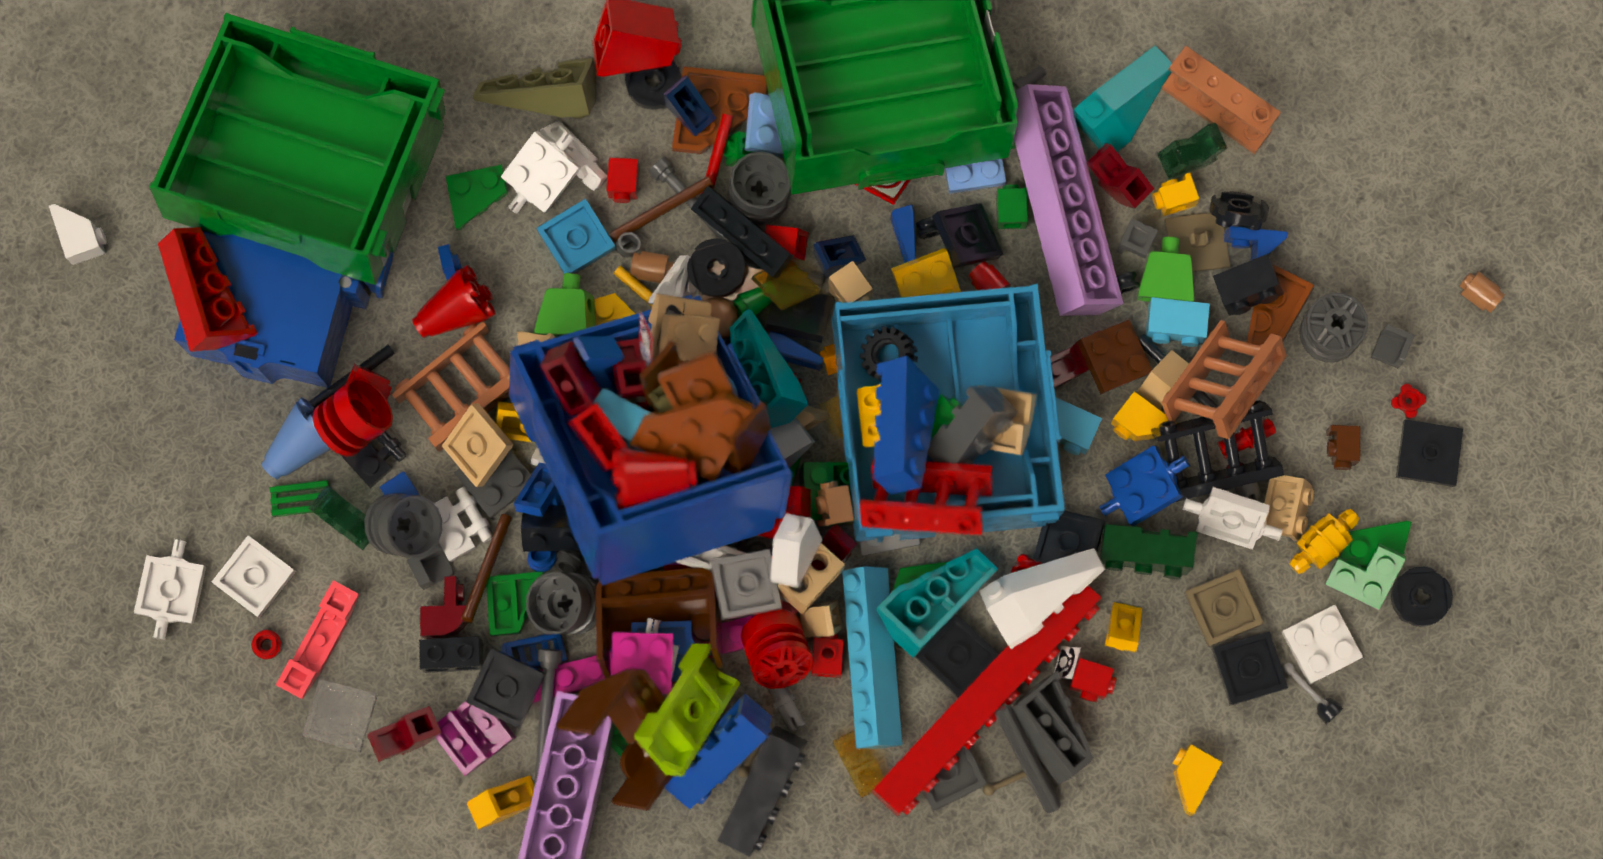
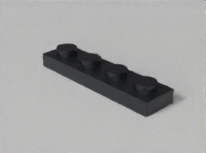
[691,186,794,279]

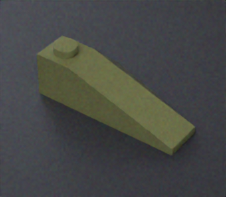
[473,58,596,119]

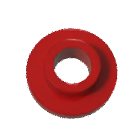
[252,630,282,660]

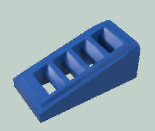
[890,205,916,263]
[769,331,823,371]
[501,634,567,669]

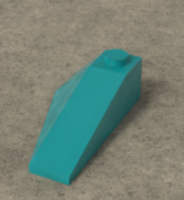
[1073,46,1172,153]
[730,309,808,429]
[876,548,998,658]

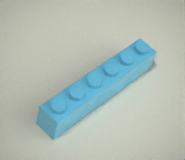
[842,566,902,749]

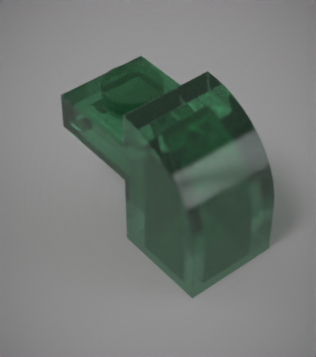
[1157,123,1227,179]
[308,485,369,550]

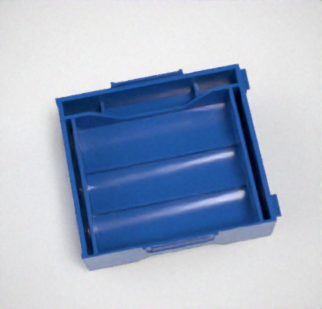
[509,295,792,585]

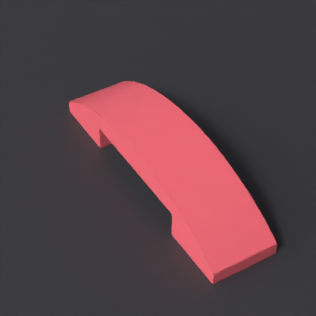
[276,580,360,699]

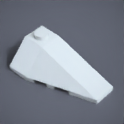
[979,548,1105,649]

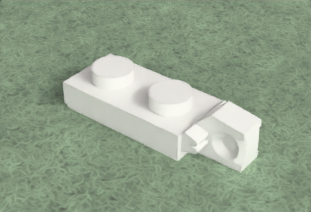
[539,121,608,191]

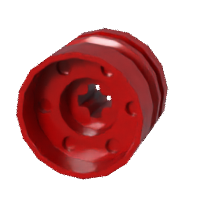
[313,378,393,457]
[740,609,814,689]

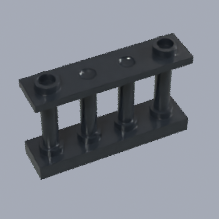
[1151,400,1284,502]

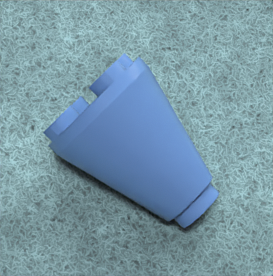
[261,397,331,479]

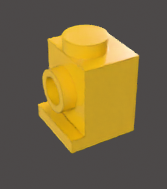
[1152,173,1199,216]

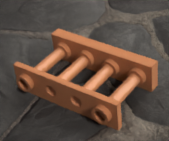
[1161,46,1281,154]
[1162,320,1287,440]
[392,322,510,452]

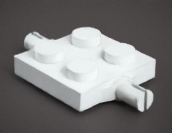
[501,130,582,214]
[1182,487,1283,549]
[134,539,206,640]

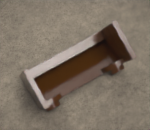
[640,340,770,475]
[595,568,723,678]
[556,667,672,811]

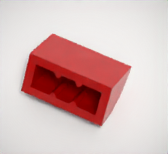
[568,402,631,472]

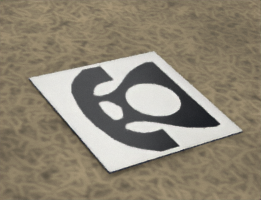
[1054,646,1081,679]

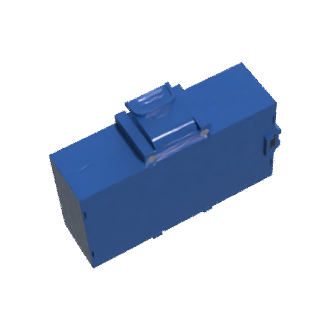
[174,227,394,388]

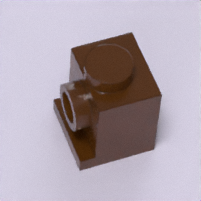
[1326,425,1360,470]

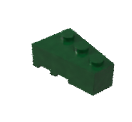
[1099,524,1198,579]

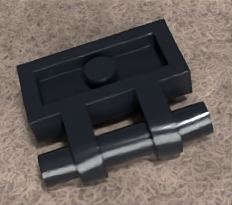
[341,431,407,489]

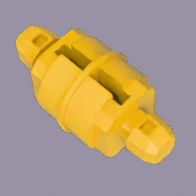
[1289,509,1360,574]

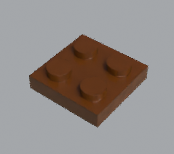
[1077,319,1152,395]

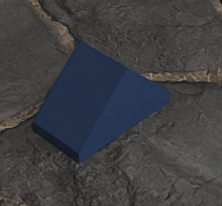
[664,75,716,136]
[813,235,866,279]

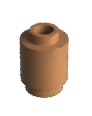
[630,251,674,283]
[1459,271,1505,313]

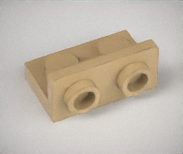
[1264,475,1314,541]

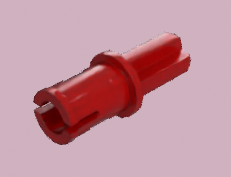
[1217,418,1276,459]

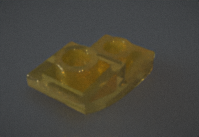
[832,730,884,798]

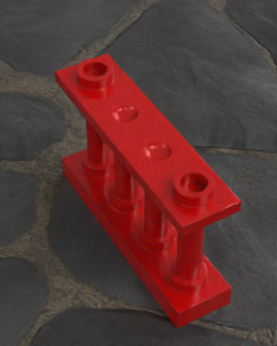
[859,458,994,535]

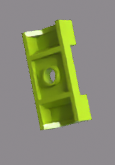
[634,644,740,776]

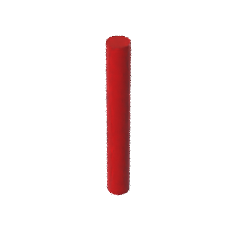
[701,113,734,194]

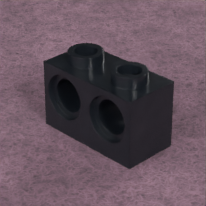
[419,636,483,673]

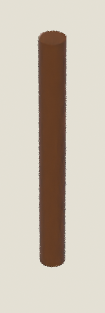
[609,176,714,243]
[461,514,512,623]

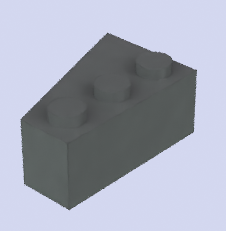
[927,386,1018,464]
[1011,671,1094,784]

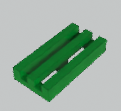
[269,480,332,517]

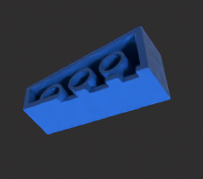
[874,356,939,495]
[665,693,772,809]

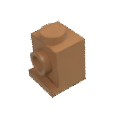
[816,481,854,527]

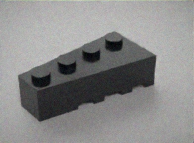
[718,726,808,857]

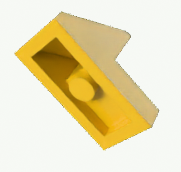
[1105,602,1142,652]

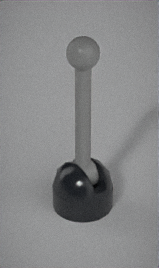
[1283,663,1343,724]

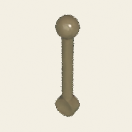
[738,722,774,778]
[983,771,1026,796]

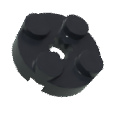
[625,60,682,110]
[1209,191,1269,230]
[687,238,746,298]
[1391,567,1453,627]

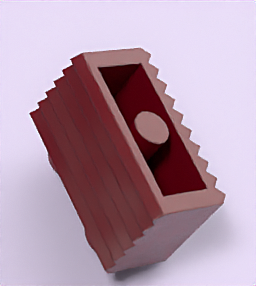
[540,341,600,416]

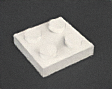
[212,535,296,618]
[1282,605,1363,685]

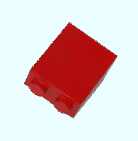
[592,0,682,77]

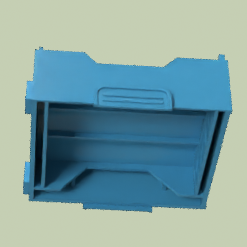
[832,284,1065,542]

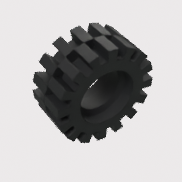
[860,327,918,381]

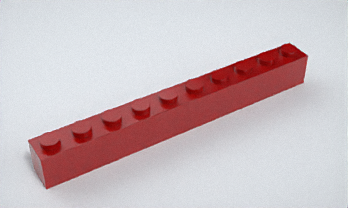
[872,585,1102,817]

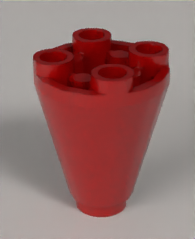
[412,265,496,338]
[613,449,697,511]

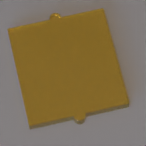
[751,260,821,310]

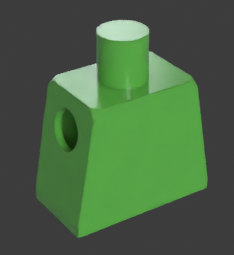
[1137,237,1194,302]
[534,273,596,337]

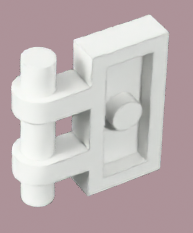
[434,487,492,562]

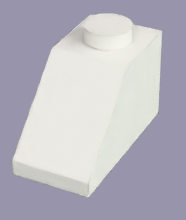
[49,204,107,265]
[770,513,822,588]

